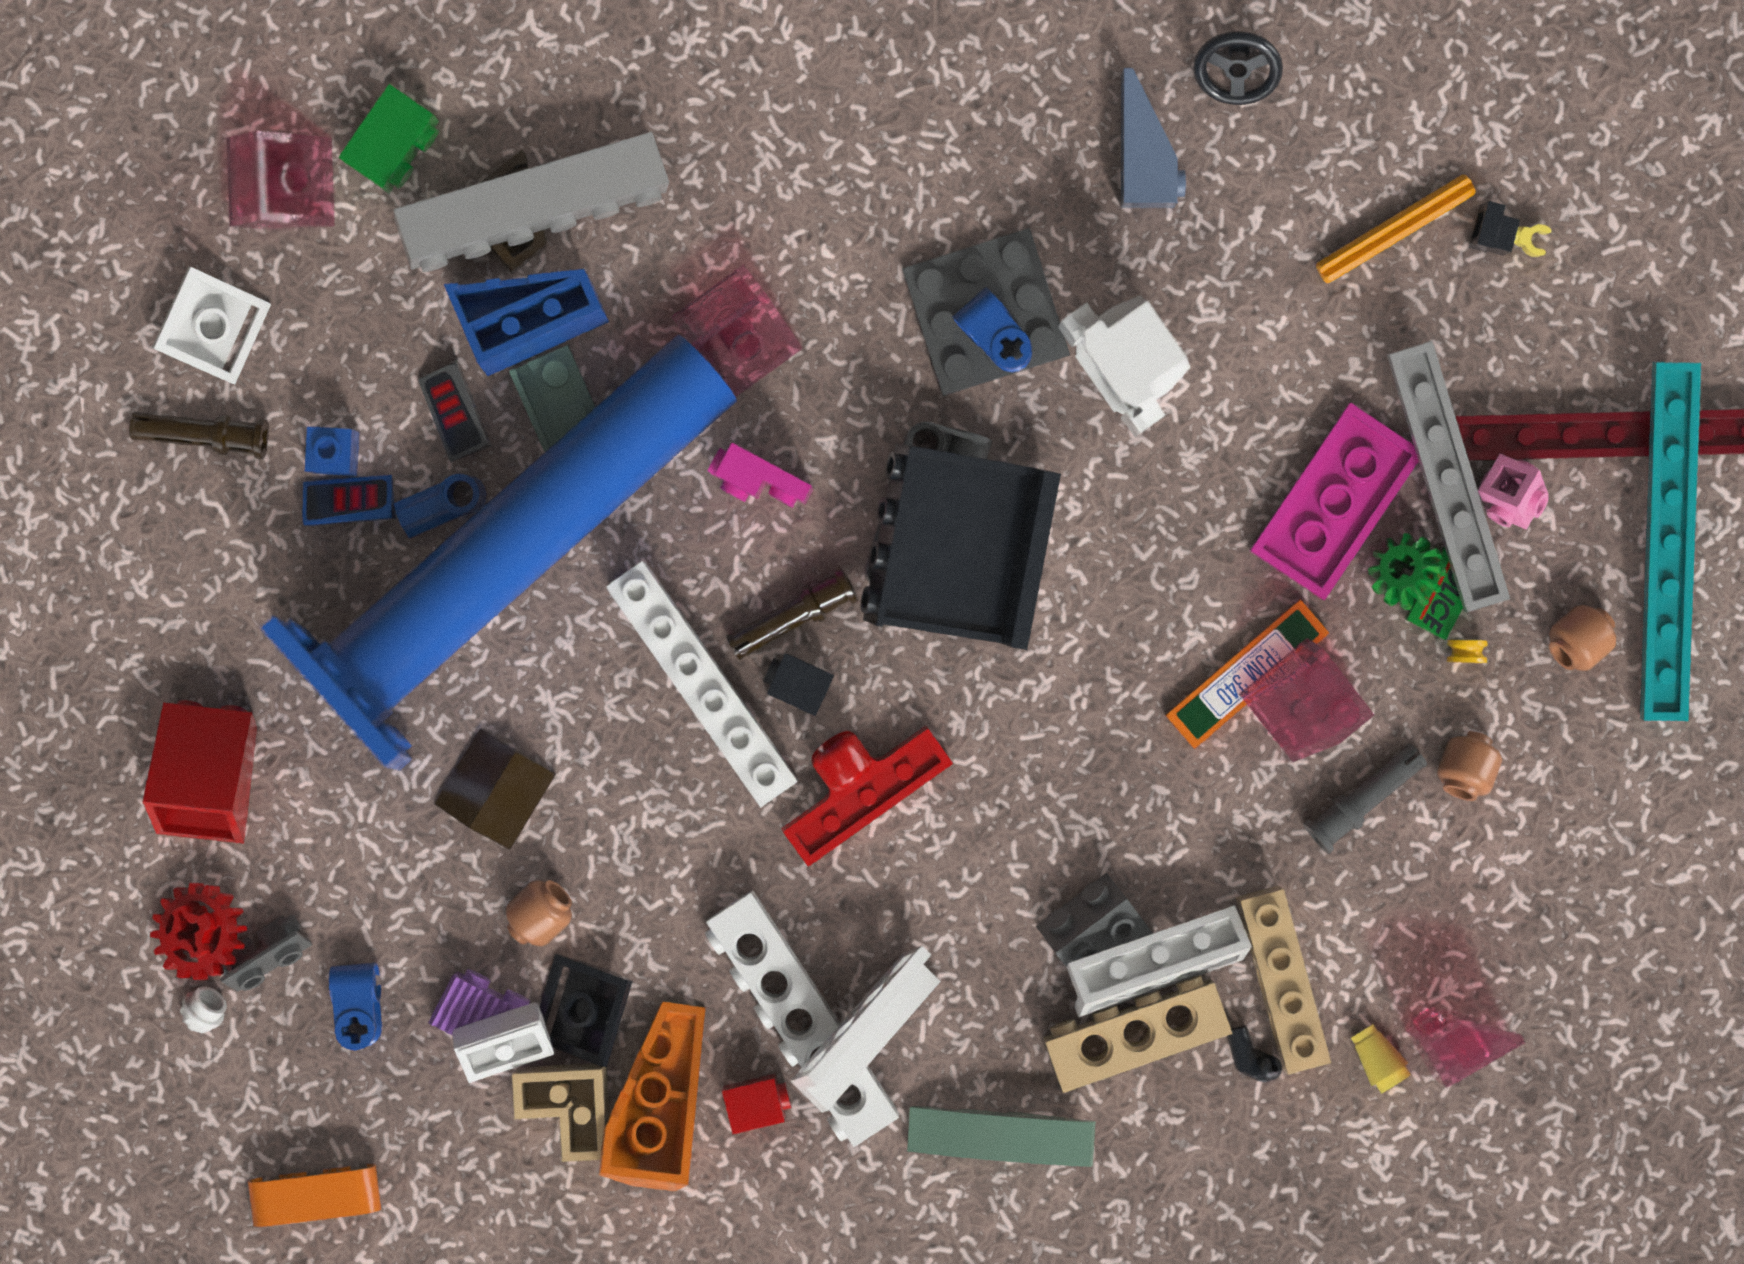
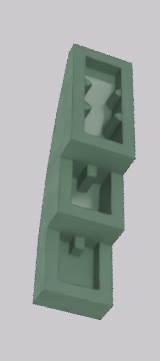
[907,1106,1096,1167]

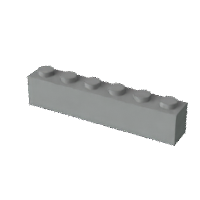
[394,132,669,272]

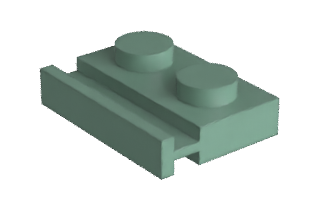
[509,345,596,452]

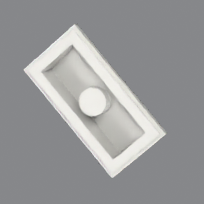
[452,1003,554,1083]

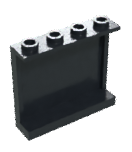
[860,443,1061,650]

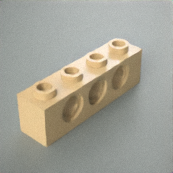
[1235,886,1331,1075]
[1043,975,1232,1093]

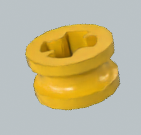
[1447,640,1488,663]

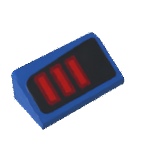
[302,475,396,526]

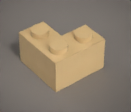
[512,1063,609,1162]

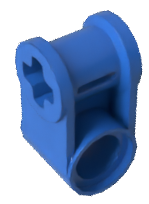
[952,287,1032,373]
[329,962,382,1051]

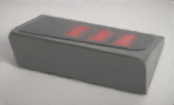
[418,362,492,462]

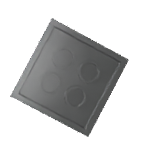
[902,228,1070,396]

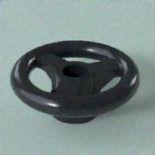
[1193,31,1283,105]

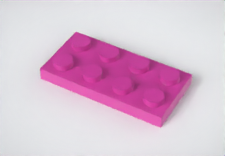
[1249,403,1419,601]

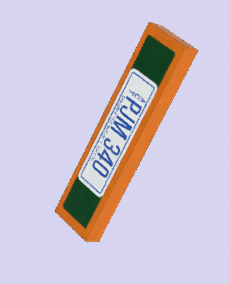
[1165,599,1329,749]

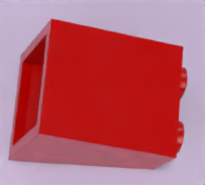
[142,700,257,844]

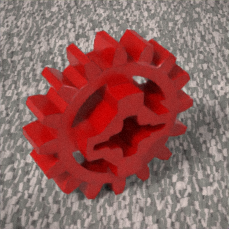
[150,883,247,980]

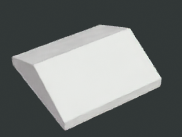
[152,266,271,385]

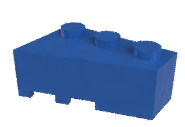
[444,269,609,376]

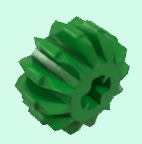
[1368,533,1447,610]

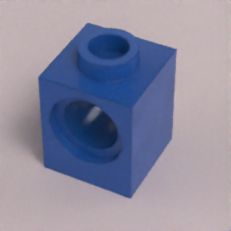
[305,426,360,476]

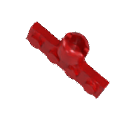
[781,725,953,867]

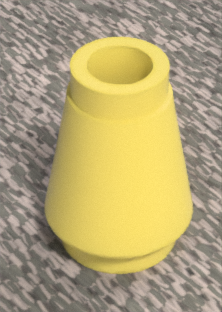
[1351,1024,1411,1094]

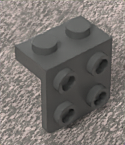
[1036,873,1153,967]

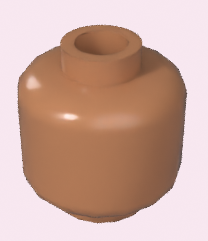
[1549,605,1616,671]
[1437,731,1503,801]
[505,880,572,947]

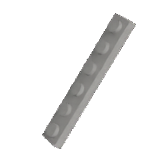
[1387,341,1510,612]

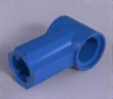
[394,474,487,539]

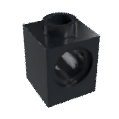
[763,653,835,716]

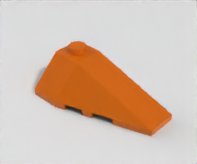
[599,1002,706,1191]

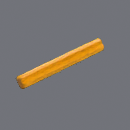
[1316,174,1476,283]

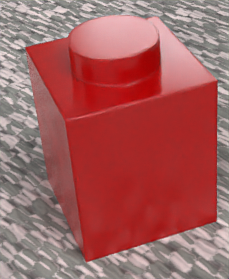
[722,1073,792,1135]

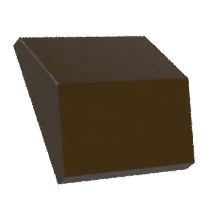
[434,728,556,850]

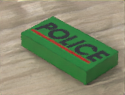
[1405,545,1463,640]

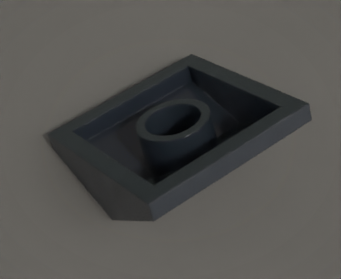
[539,954,633,1067]

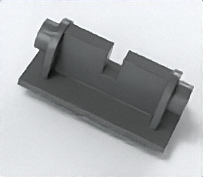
[220,914,313,992]

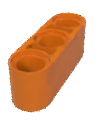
[248,1164,381,1227]

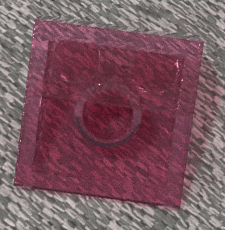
[226,130,335,229]
[671,265,803,397]
[1239,638,1375,762]
[1406,1007,1525,1088]

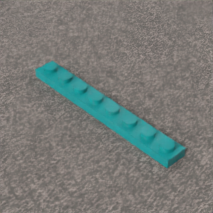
[1640,362,1701,721]

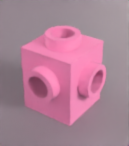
[1478,454,1548,529]

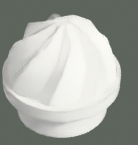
[180,986,227,1033]

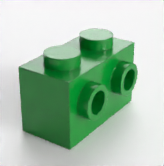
[338,84,439,194]

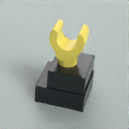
[1469,201,1551,257]

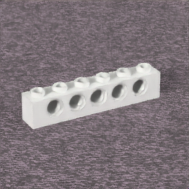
[606,561,799,808]
[705,890,899,1147]

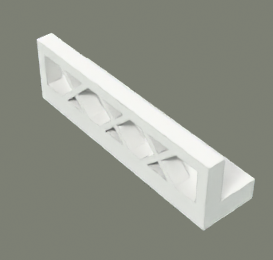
[1067,906,1252,1017]
[791,946,941,1112]

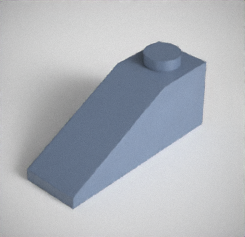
[1121,68,1186,208]

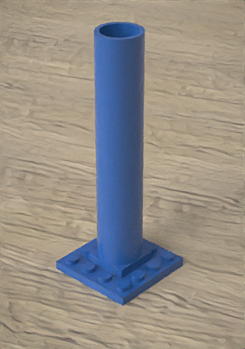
[260,335,737,771]

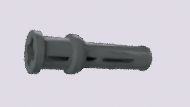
[1303,743,1428,854]

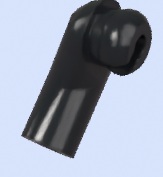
[1227,1025,1282,1082]

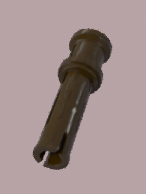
[129,411,269,459]
[726,566,859,660]

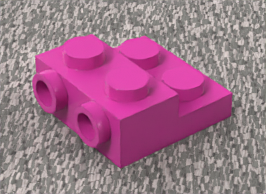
[708,443,814,508]

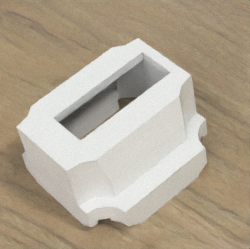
[1058,296,1190,437]

